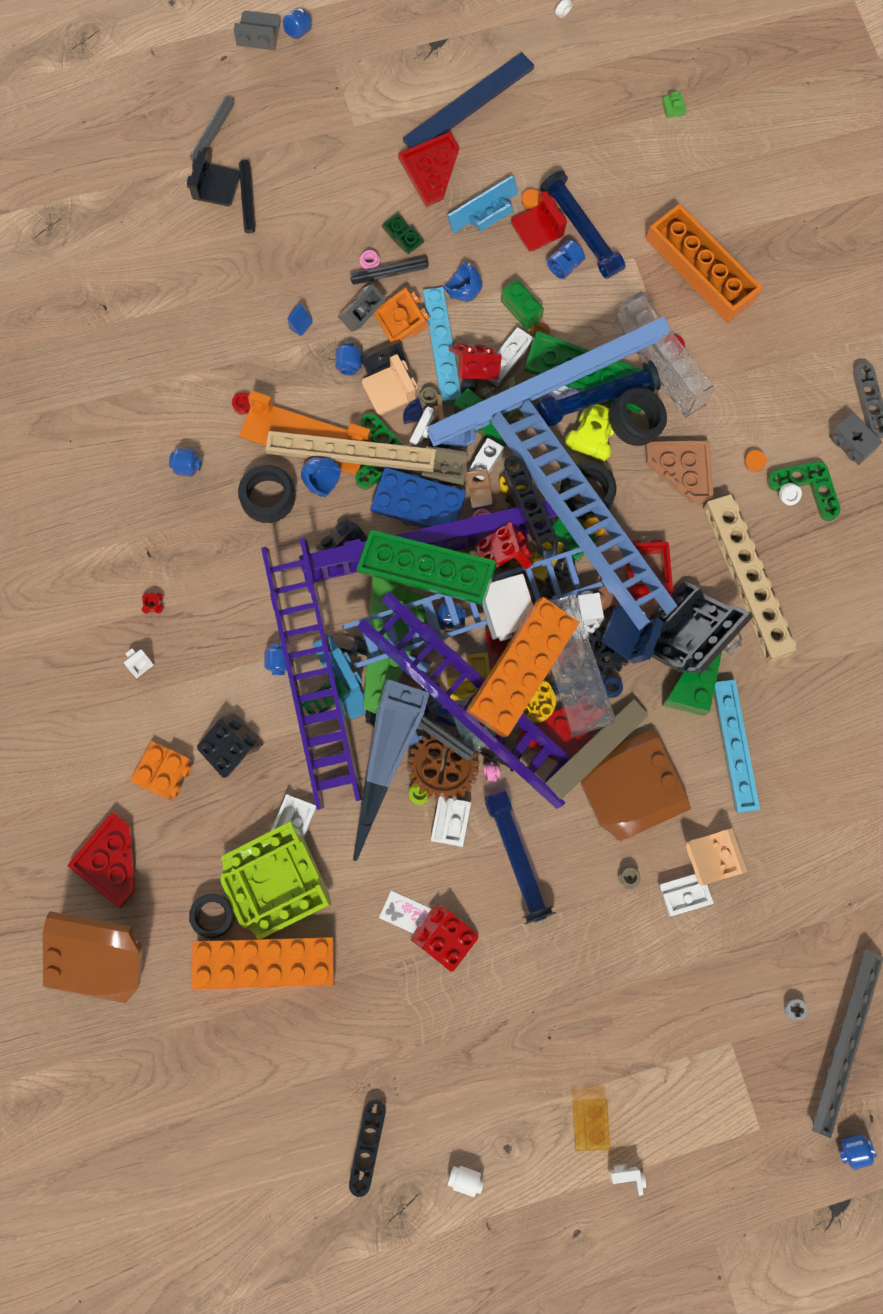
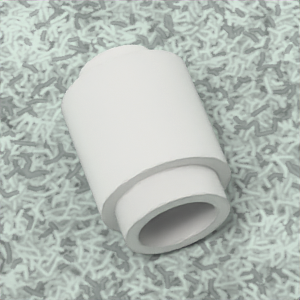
[447,1166,484,1197]

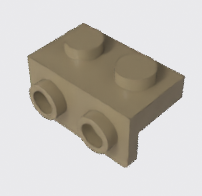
[422,446,468,485]

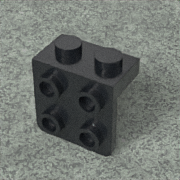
[187,151,240,207]
[197,713,263,778]

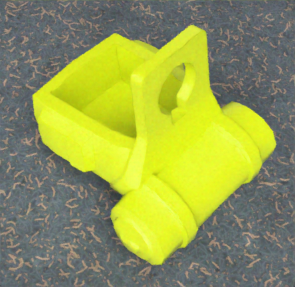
[565,402,614,462]

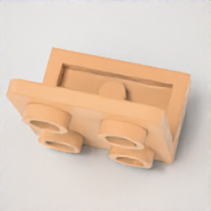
[362,354,418,415]
[686,828,747,886]

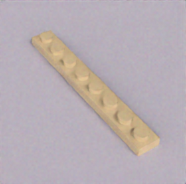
[265,431,436,472]

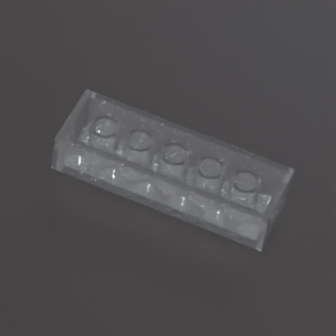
[615,291,714,418]
[550,595,615,737]

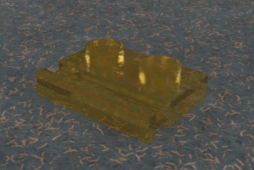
[572,1099,610,1151]

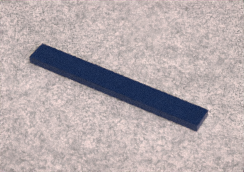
[403,52,534,149]

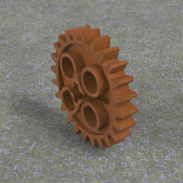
[407,732,479,802]

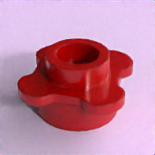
[141,593,164,614]

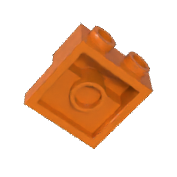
[374,288,430,343]
[130,741,192,801]

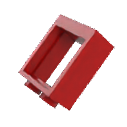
[623,540,673,599]

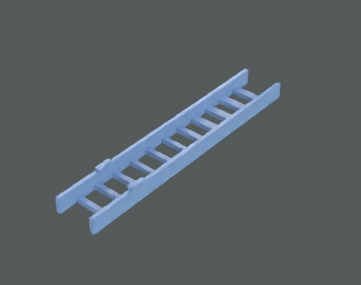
[427,317,671,447]
[491,399,677,630]
[341,547,603,668]

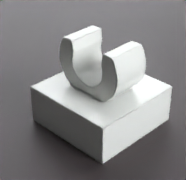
[123,649,154,679]

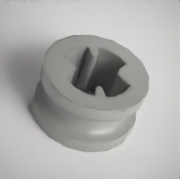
[784,999,808,1021]

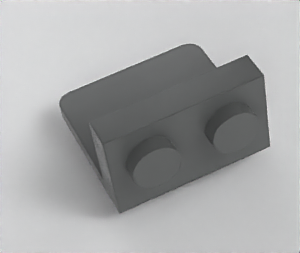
[233,11,280,50]

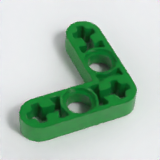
[355,413,404,490]
[767,462,841,521]

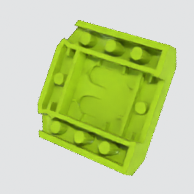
[221,821,331,940]

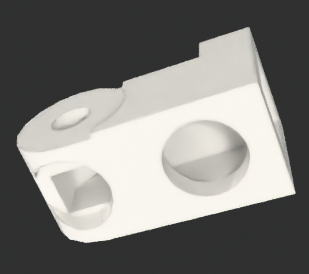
[469,438,504,481]

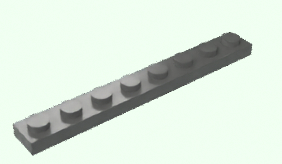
[812,950,883,1138]

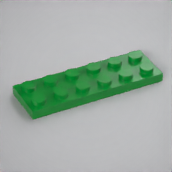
[523,331,648,413]
[356,530,497,605]

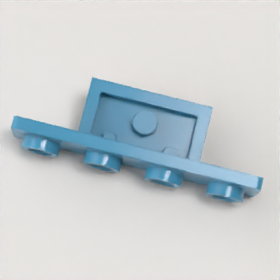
[447,176,518,233]
[312,635,366,720]

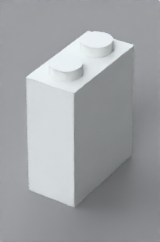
[482,574,533,641]

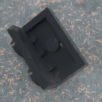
[316,519,368,568]

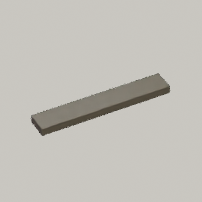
[545,699,649,800]

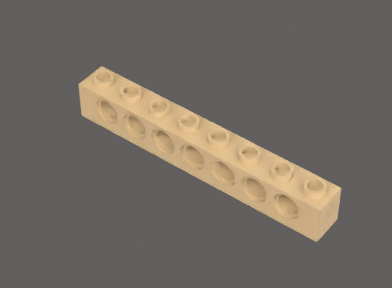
[703,494,796,664]

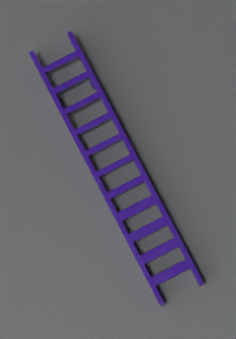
[299,501,557,582]
[261,538,363,810]
[357,592,571,809]

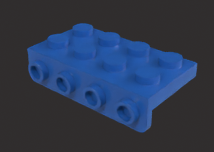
[370,467,466,528]

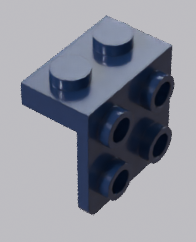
[602,605,664,664]

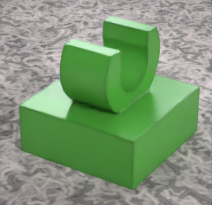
[662,91,686,118]

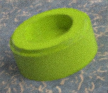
[409,785,430,805]

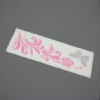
[379,891,431,934]

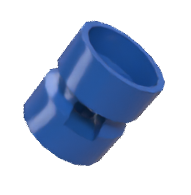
[547,240,585,280]

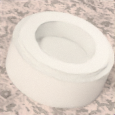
[555,0,573,19]
[779,483,802,505]

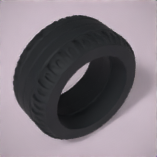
[609,387,667,446]
[559,461,617,520]
[238,464,296,523]

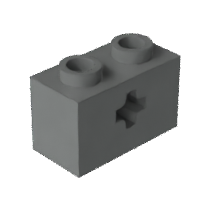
[338,284,386,332]
[829,413,883,465]

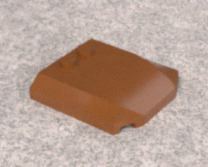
[581,729,691,842]
[43,911,142,1003]

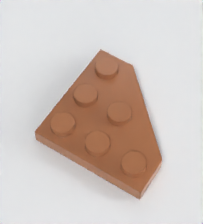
[646,441,714,503]

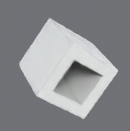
[575,591,604,626]

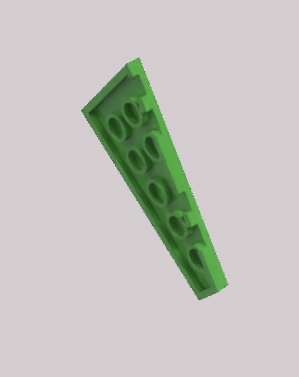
[363,577,432,714]

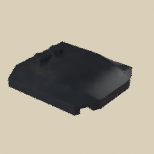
[648,580,752,673]

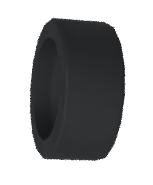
[189,893,235,938]

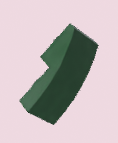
[382,213,424,255]

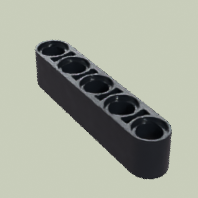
[503,456,559,559]

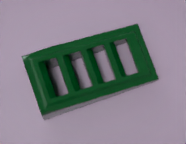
[302,677,350,715]

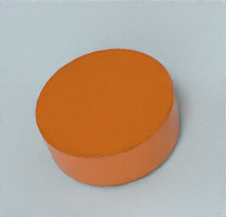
[521,189,540,210]
[744,450,767,472]

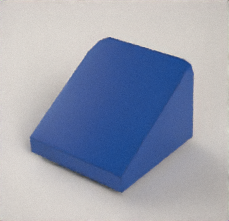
[287,304,313,336]

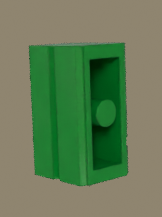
[501,280,544,330]

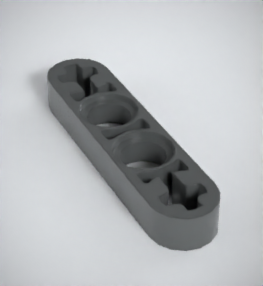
[853,362,883,439]

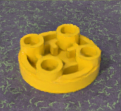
[523,681,556,723]

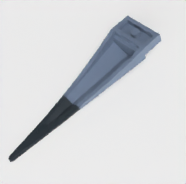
[353,679,429,861]

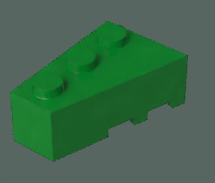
[662,652,722,716]

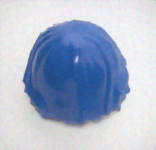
[444,262,483,302]
[301,457,341,497]

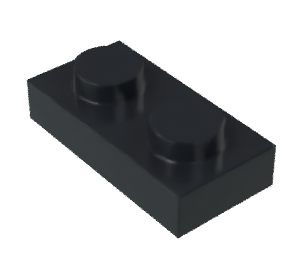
[360,340,406,377]

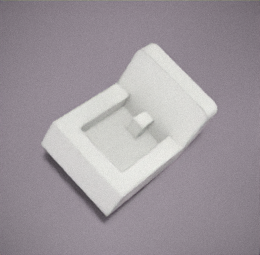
[608,1164,646,1196]

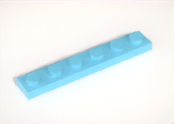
[423,287,461,404]
[714,680,760,813]

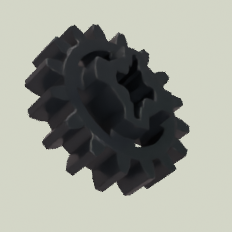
[584,627,629,674]

